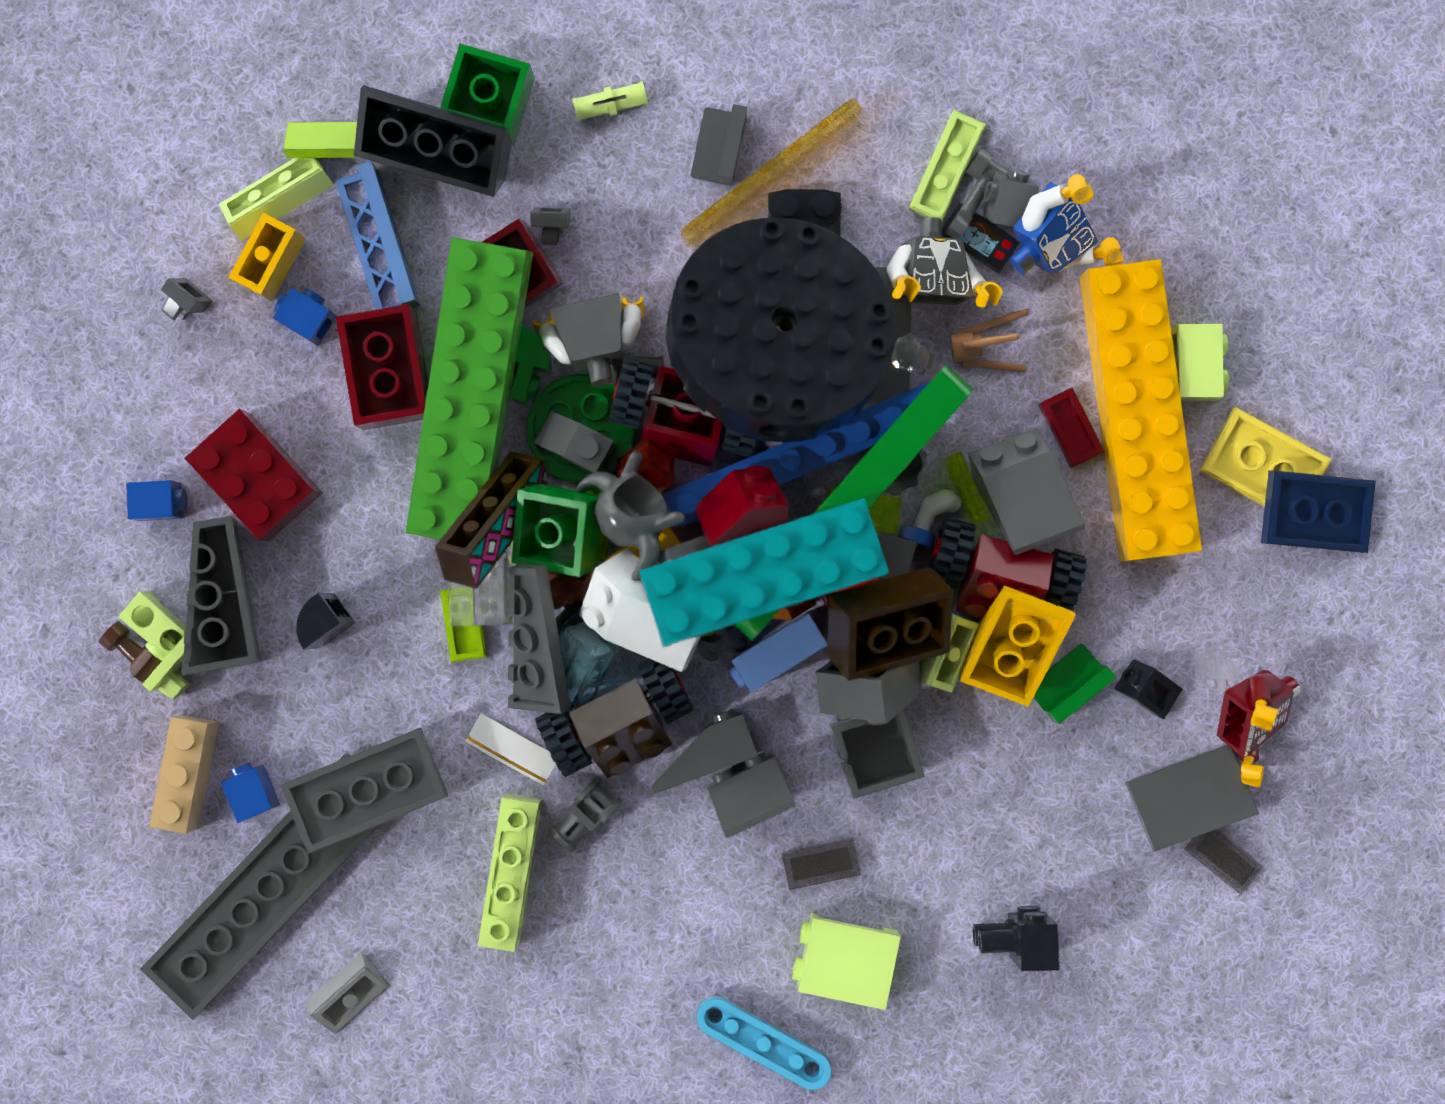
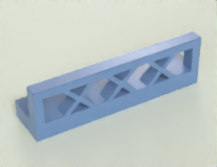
[335,161,421,310]

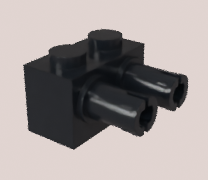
[972,906,1059,971]

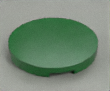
[526,374,636,483]

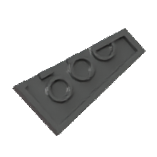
[508,564,571,714]

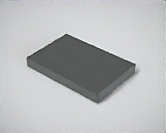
[1125,745,1259,852]

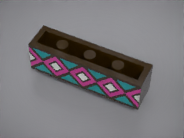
[435,451,549,589]

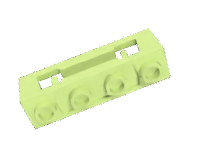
[478,793,543,952]

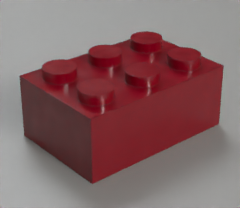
[336,304,429,431]
[185,408,323,542]

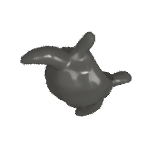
[575,450,685,580]

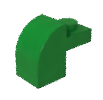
[511,325,552,405]

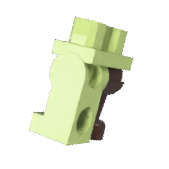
[99,591,190,699]

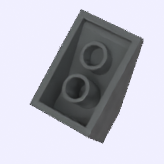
[968,428,1085,555]
[708,752,796,839]

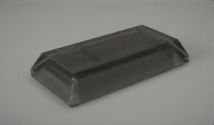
[1184,829,1264,895]

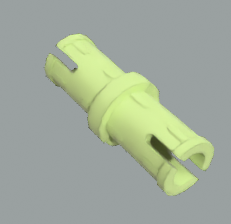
[572,81,648,121]

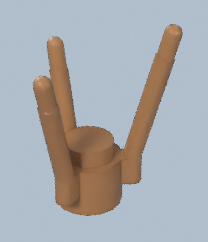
[950,309,1029,372]

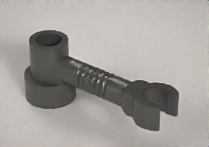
[945,147,1009,239]

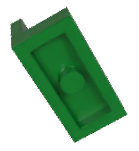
[1033,644,1117,724]

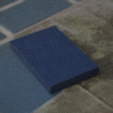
[1261,470,1376,553]

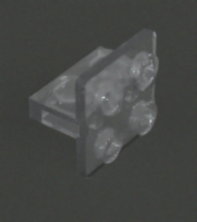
[449,551,512,626]

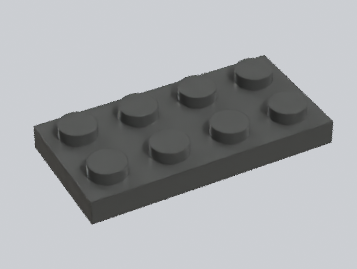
[280,727,449,854]

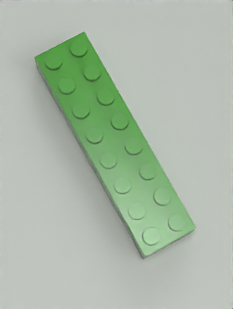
[405,237,533,540]

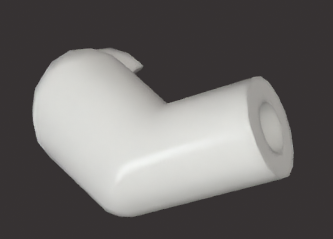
[913,489,961,532]

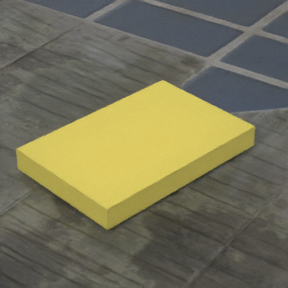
[1199,407,1332,507]

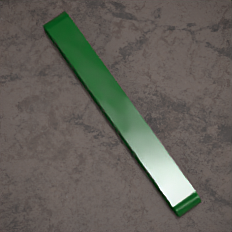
[734,365,974,640]

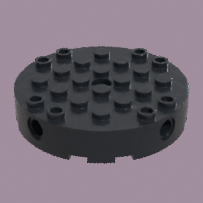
[666,217,896,442]

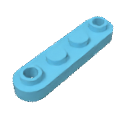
[697,996,831,1090]

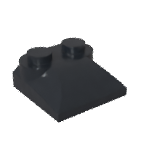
[768,189,842,236]

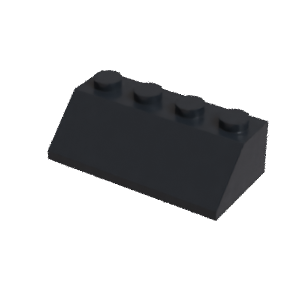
[354,85,511,197]

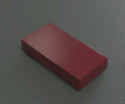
[1038,387,1105,469]

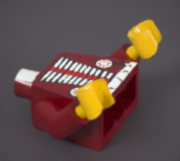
[1216,670,1301,787]

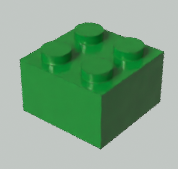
[440,43,535,146]
[511,483,601,577]

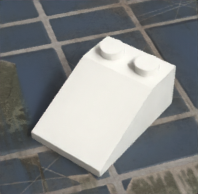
[579,549,701,672]

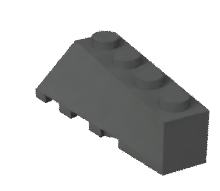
[181,516,261,676]

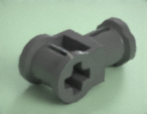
[549,776,623,852]

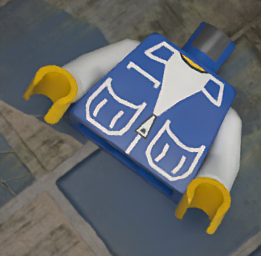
[1009,174,1124,275]

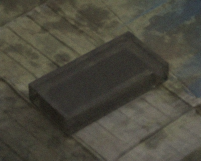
[781,838,861,890]

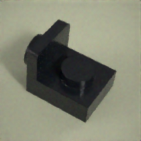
[1115,659,1183,720]

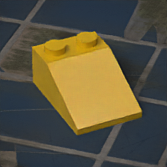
[960,586,1076,707]

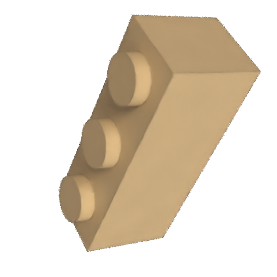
[149,714,219,834]

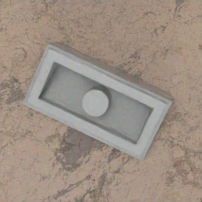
[307,952,390,1034]

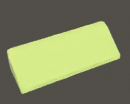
[219,158,333,241]

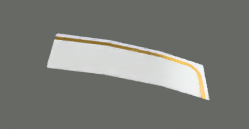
[465,713,556,785]

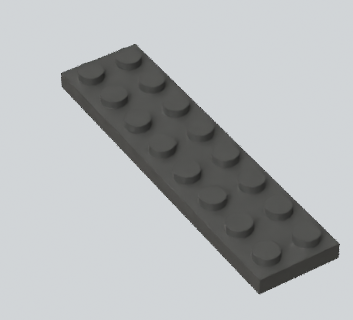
[140,753,379,1020]

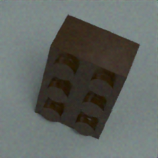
[828,567,953,681]

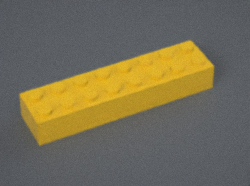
[1080,259,1202,562]

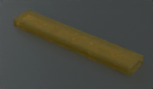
[681,98,862,248]

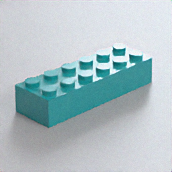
[639,498,889,648]

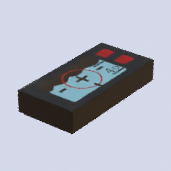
[942,202,1020,274]

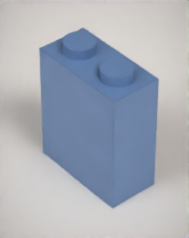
[729,613,828,693]

